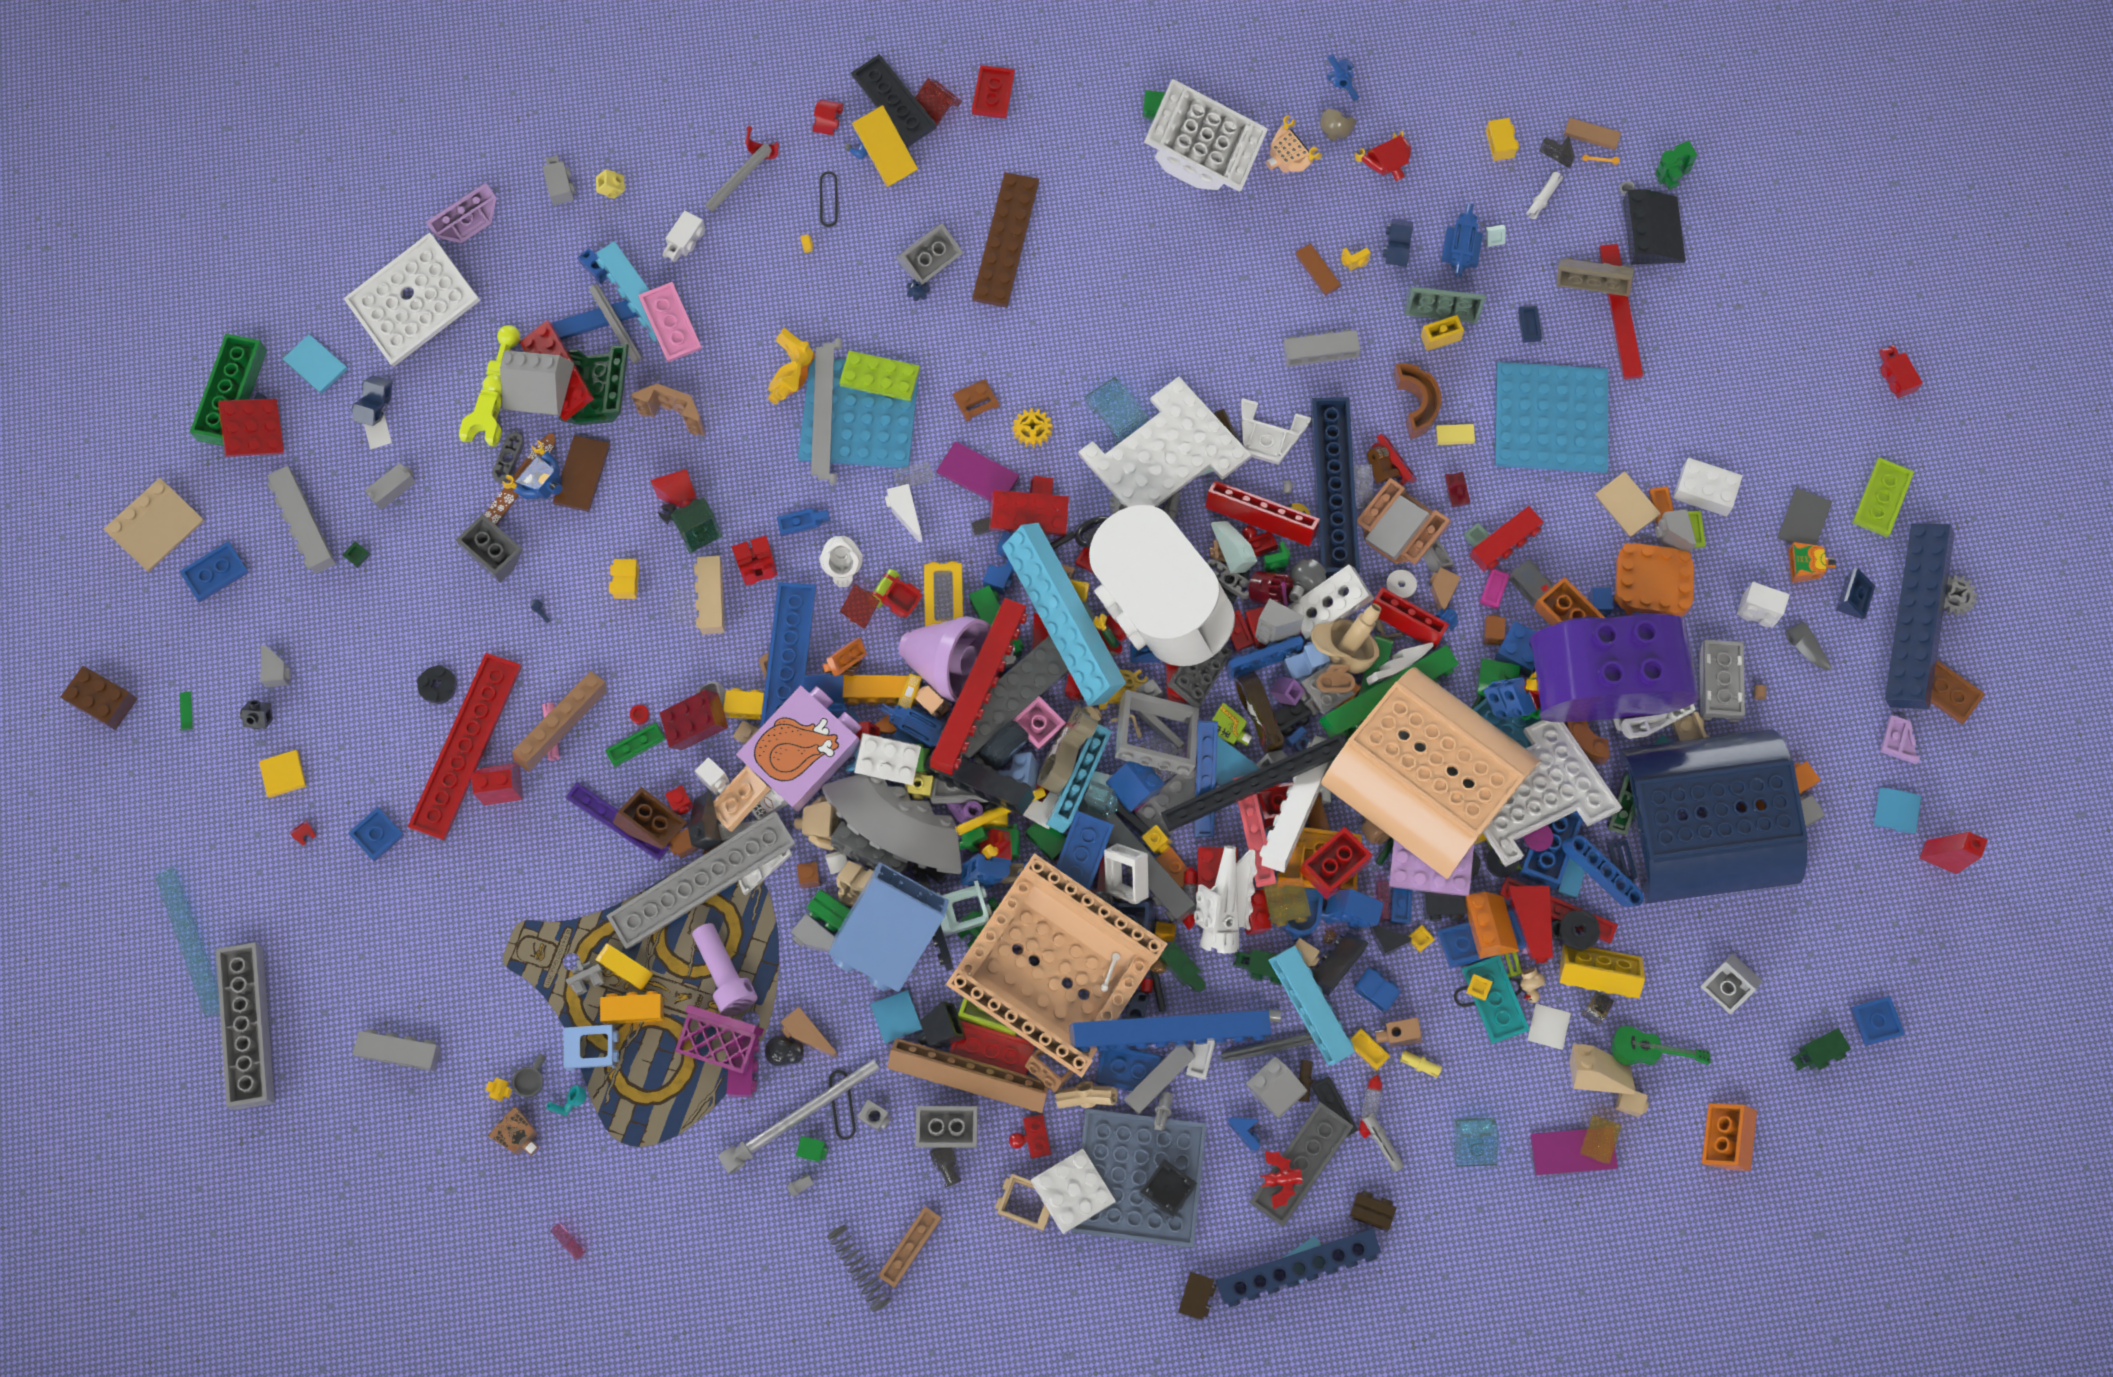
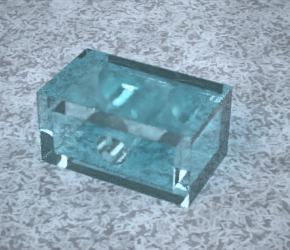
[1084,780,1119,818]

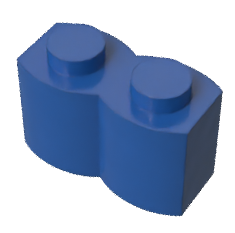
[1353,968,1401,1013]

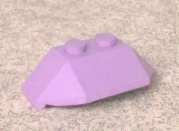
[426,183,497,243]

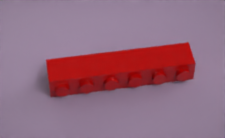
[1205,480,1320,547]

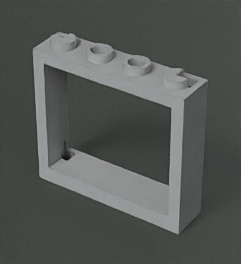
[1115,690,1199,776]

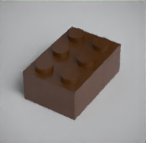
[60,666,137,730]

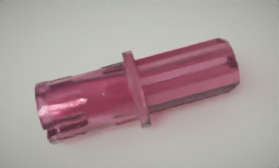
[1377,881,1392,921]
[551,1223,586,1261]

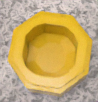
[800,234,814,253]

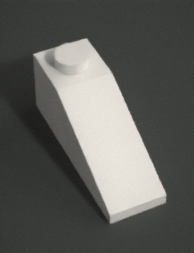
[885,484,923,542]

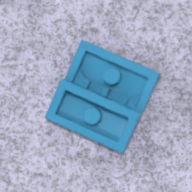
[1874,788,1922,834]
[870,989,922,1043]

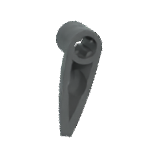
[1785,622,1832,670]

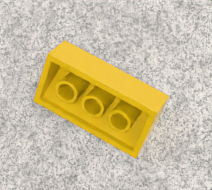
[1559,942,1645,999]

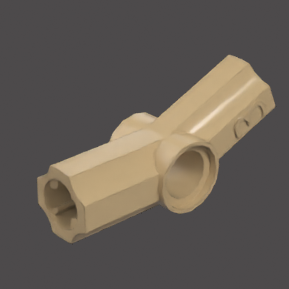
[1055,1081,1118,1109]

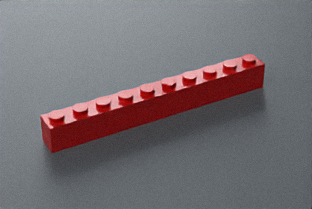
[930,598,1028,775]

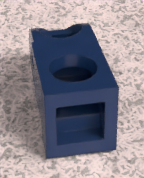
[1125,991,1150,1019]

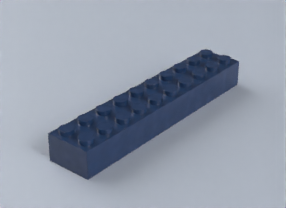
[1310,397,1360,580]
[1885,524,1955,710]

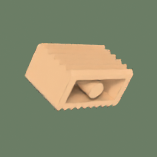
[916,686,952,718]

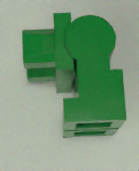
[1656,140,1697,190]

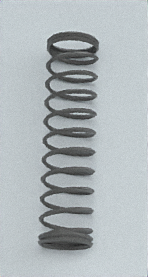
[827,1225,892,1312]

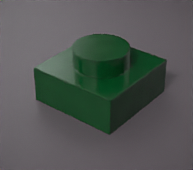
[342,541,371,568]

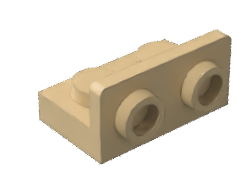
[1671,712,1710,741]

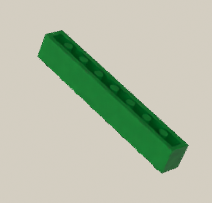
[1319,645,1459,738]

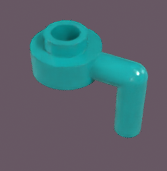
[546,1085,587,1116]

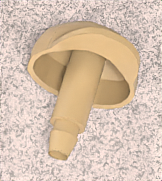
[1311,603,1381,674]

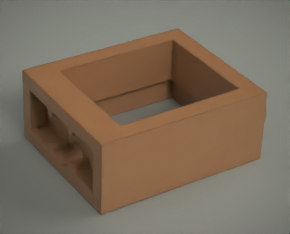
[1025,1048,1075,1093]

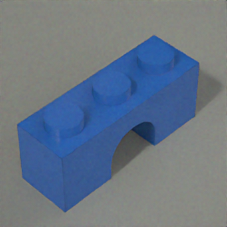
[983,531,1016,595]

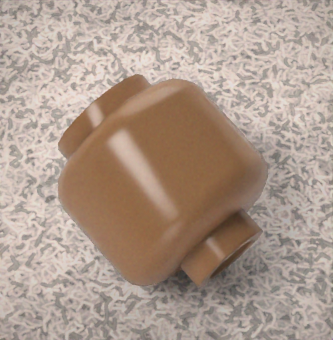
[1361,818,1389,845]

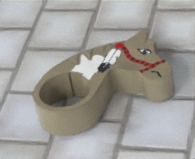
[1037,704,1098,794]

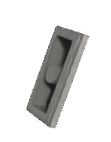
[1423,539,1454,574]

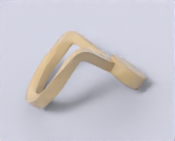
[1110,714,1142,739]

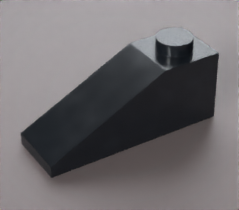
[688,791,722,851]

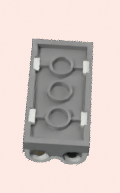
[1699,640,1745,722]

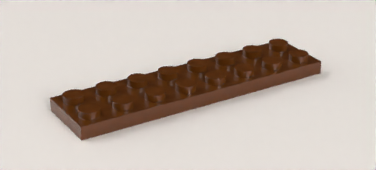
[972,172,1039,308]

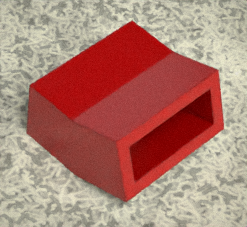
[1030,475,1054,495]

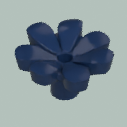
[906,279,930,301]

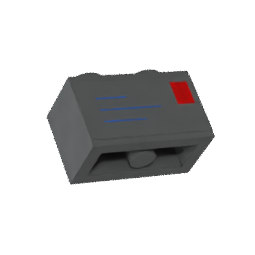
[1508,560,1553,607]

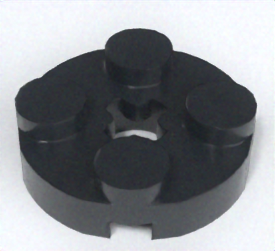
[417,665,457,704]
[1558,910,1600,951]

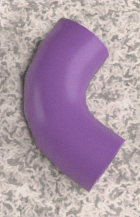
[945,801,983,824]

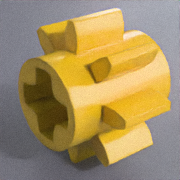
[485,1078,512,1102]

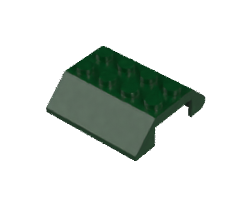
[559,344,629,425]

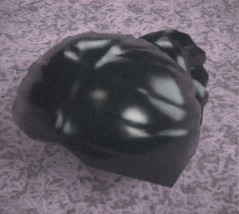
[765,1036,804,1066]

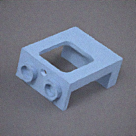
[564,1025,619,1071]

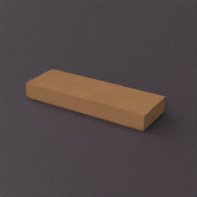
[1564,118,1621,150]

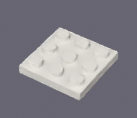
[1031,1149,1116,1234]

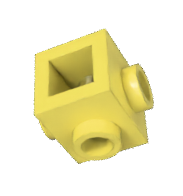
[596,169,625,199]
[905,771,935,801]

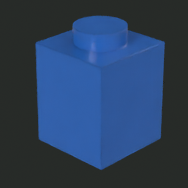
[1588,587,1613,617]

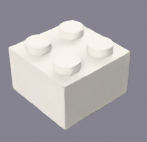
[1736,582,1790,627]

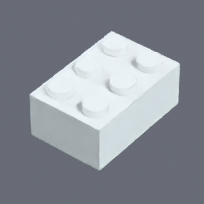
[1673,458,1743,517]
[854,733,921,785]

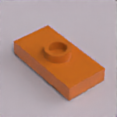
[1155,847,1188,889]

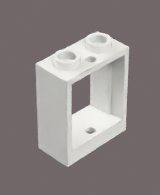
[1104,844,1149,904]

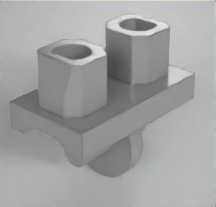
[565,960,605,996]

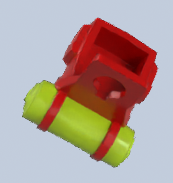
[867,569,922,618]

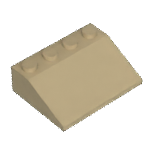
[104,478,204,572]

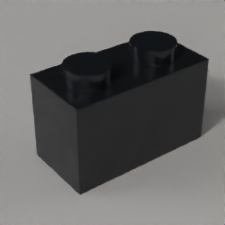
[1422,891,1466,922]

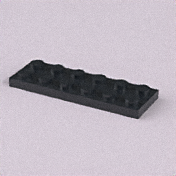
[851,54,937,147]

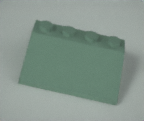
[1405,287,1486,324]

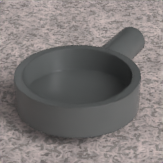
[512,1053,546,1098]

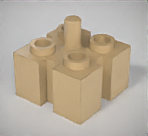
[836,860,874,907]

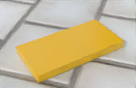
[851,105,918,187]

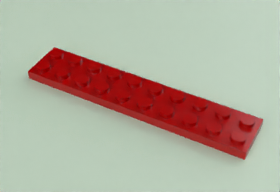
[407,652,522,841]

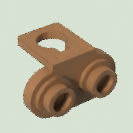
[1316,665,1355,693]

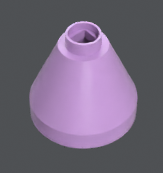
[899,616,991,702]

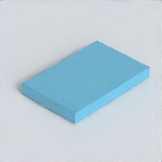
[283,334,348,395]

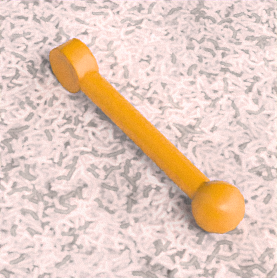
[1582,154,1620,165]

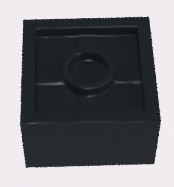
[1139,1159,1198,1219]

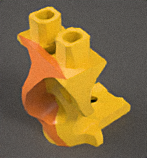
[767,328,815,405]

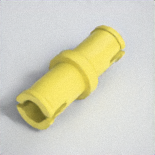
[1399,1050,1442,1078]

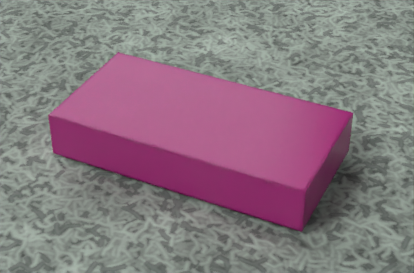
[1479,568,1510,610]

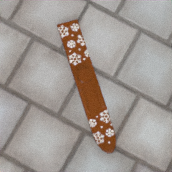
[484,433,556,525]

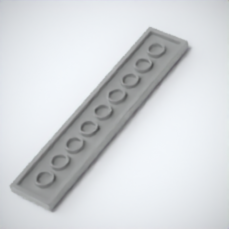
[606,811,796,950]

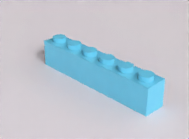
[596,241,660,346]
[1046,724,1112,833]
[1269,945,1355,1066]

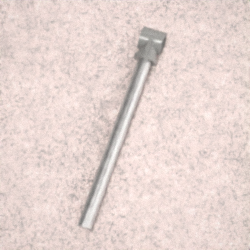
[718,1059,880,1174]

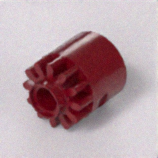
[1249,571,1294,606]

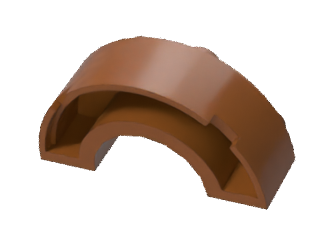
[1393,363,1442,440]
[1564,721,1610,764]

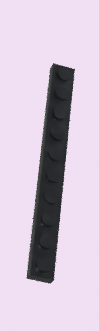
[1161,734,1345,832]

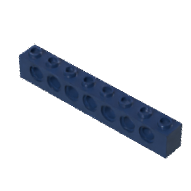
[1215,1228,1381,1308]

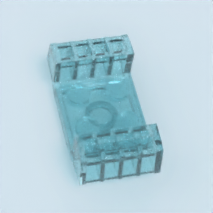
[1085,377,1149,445]

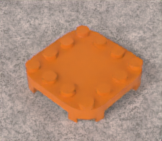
[1614,543,1694,617]

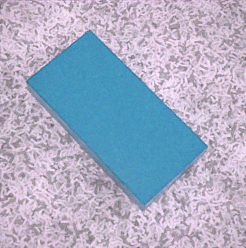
[1557,858,1585,899]

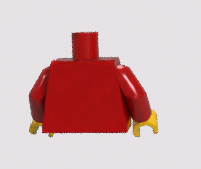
[1354,131,1411,181]

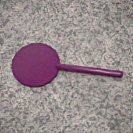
[1524,825,1553,851]

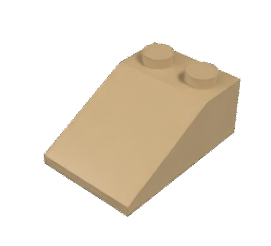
[1569,1044,1636,1095]

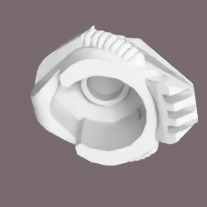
[819,536,863,588]

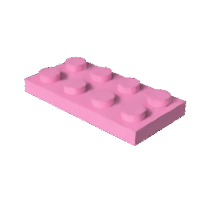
[638,282,702,362]

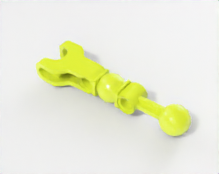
[459,325,520,447]

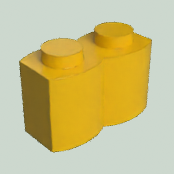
[609,559,639,599]

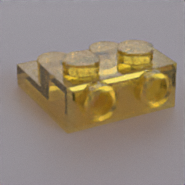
[1263,877,1311,927]

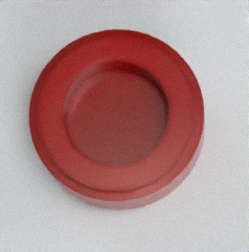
[630,705,650,725]

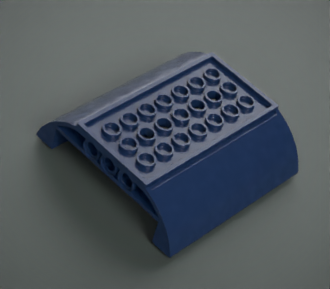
[1618,729,1808,904]

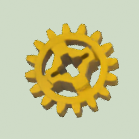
[1012,408,1053,448]

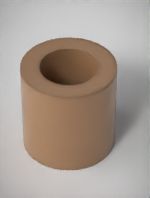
[1754,685,1767,700]

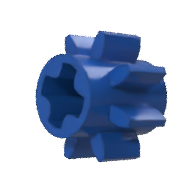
[1435,608,1459,631]

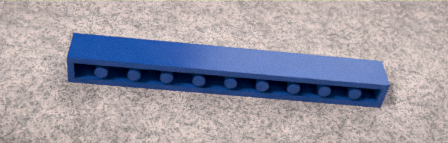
[1069,1010,1271,1053]

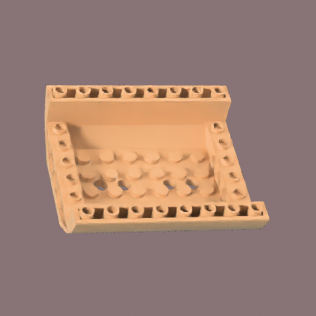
[1320,667,1542,880]
[946,853,1167,1078]

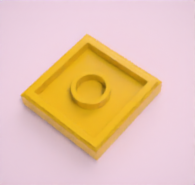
[259,750,307,798]

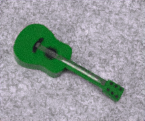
[1611,1026,1711,1065]

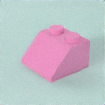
[1012,696,1066,749]

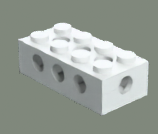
[1288,565,1374,641]

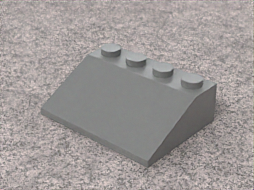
[500,350,574,416]

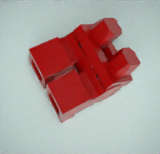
[731,535,778,585]

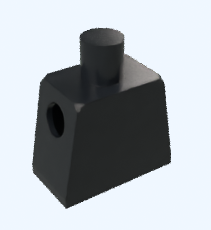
[917,1001,966,1048]

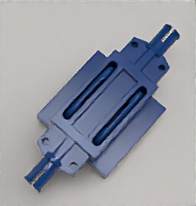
[1441,203,1483,277]
[880,704,945,750]

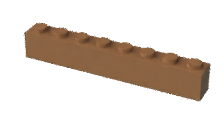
[887,1038,1049,1113]

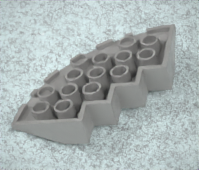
[822,774,962,874]

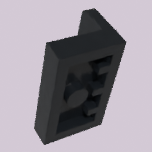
[1274,699,1312,736]

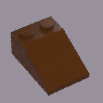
[613,787,687,849]

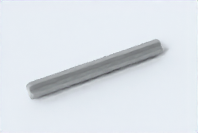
[705,143,772,212]
[589,284,642,363]

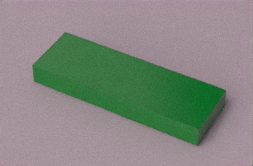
[605,722,666,768]

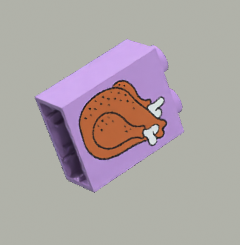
[736,685,862,812]

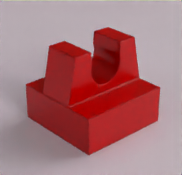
[290,820,316,846]

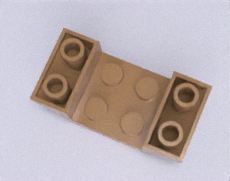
[631,383,706,436]

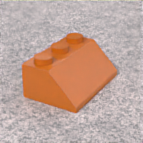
[1465,891,1519,959]
[1702,1103,1757,1171]

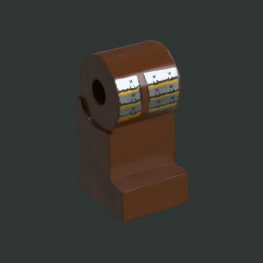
[1367,446,1400,484]

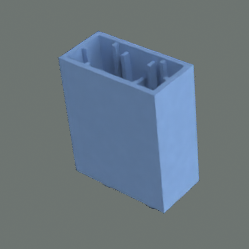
[828,862,949,992]

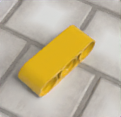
[595,943,653,991]

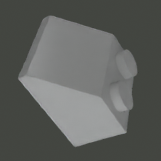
[1655,509,1696,552]
[1700,953,1763,1015]
[1246,1056,1307,1119]

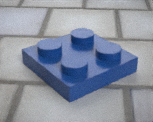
[348,807,405,862]
[1850,996,1905,1047]

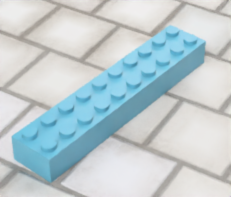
[1002,523,1126,707]

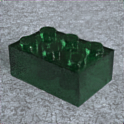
[670,497,723,554]

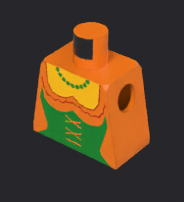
[1788,542,1836,583]

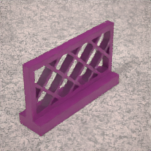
[675,1004,764,1074]

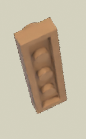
[878,1207,942,1288]

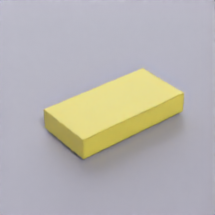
[1436,424,1475,445]

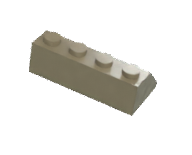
[1556,258,1635,296]

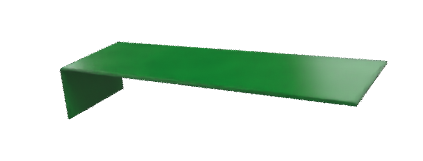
[178,691,193,731]

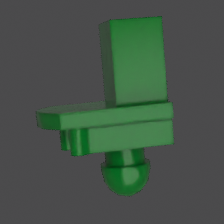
[958,826,989,853]

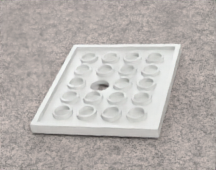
[343,232,481,367]

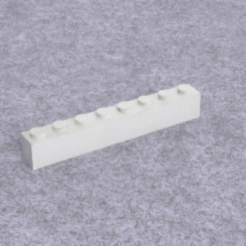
[1260,735,1333,873]

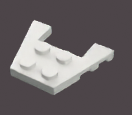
[1241,398,1311,465]
[718,820,792,895]

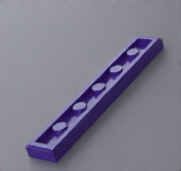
[565,782,670,862]

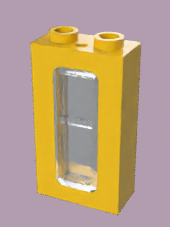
[924,561,964,627]

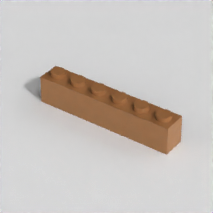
[512,671,607,772]

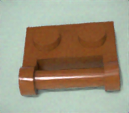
[952,379,1000,422]

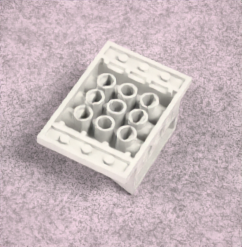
[1144,79,1268,192]

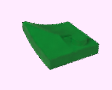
[1477,658,1521,697]

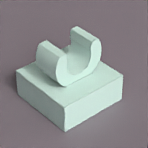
[1486,225,1506,247]

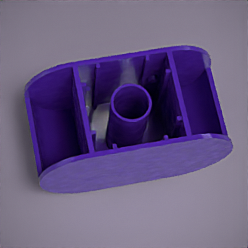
[1529,613,1699,722]

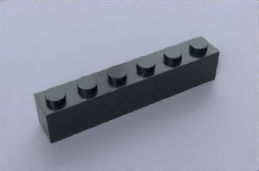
[923,749,1035,816]

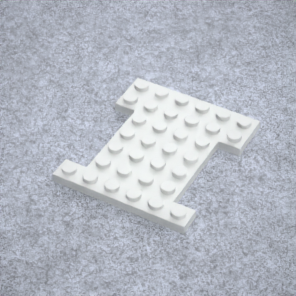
[1078,377,1251,508]
[1446,720,1622,867]

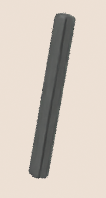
[1222,1033,1315,1062]

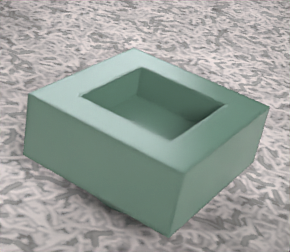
[1463,523,1490,548]

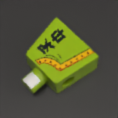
[1212,703,1253,748]

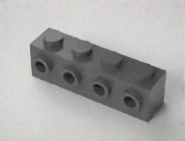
[831,822,909,875]

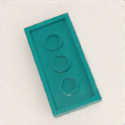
[1461,955,1530,1045]

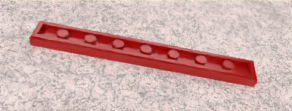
[1599,244,1643,379]

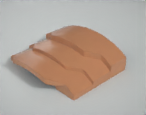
[1357,478,1451,565]

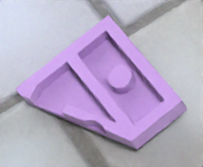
[1880,715,1920,764]

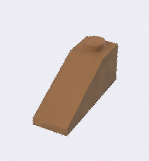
[780,1007,838,1058]

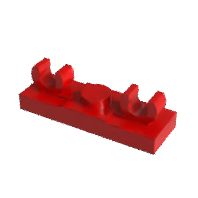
[1372,434,1418,486]

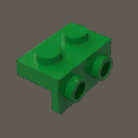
[1262,542,1290,574]

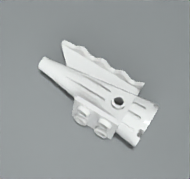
[1194,846,1257,953]

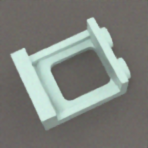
[937,880,992,936]

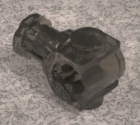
[929,1148,962,1187]

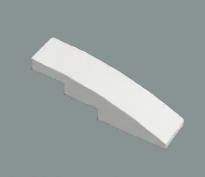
[1366,642,1433,685]

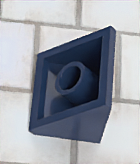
[1836,568,1875,619]

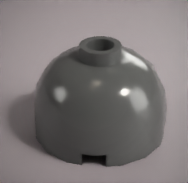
[1290,559,1327,596]

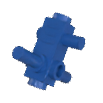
[1326,54,1359,101]

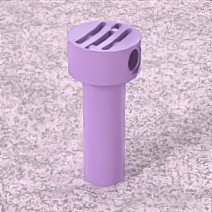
[692,923,758,1016]

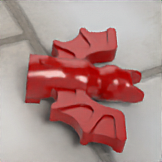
[1260,1150,1303,1210]

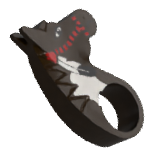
[1235,671,1285,755]

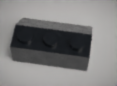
[1312,932,1369,996]

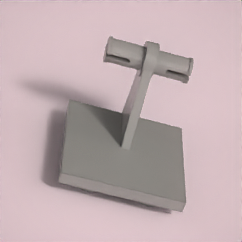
[1300,662,1354,716]

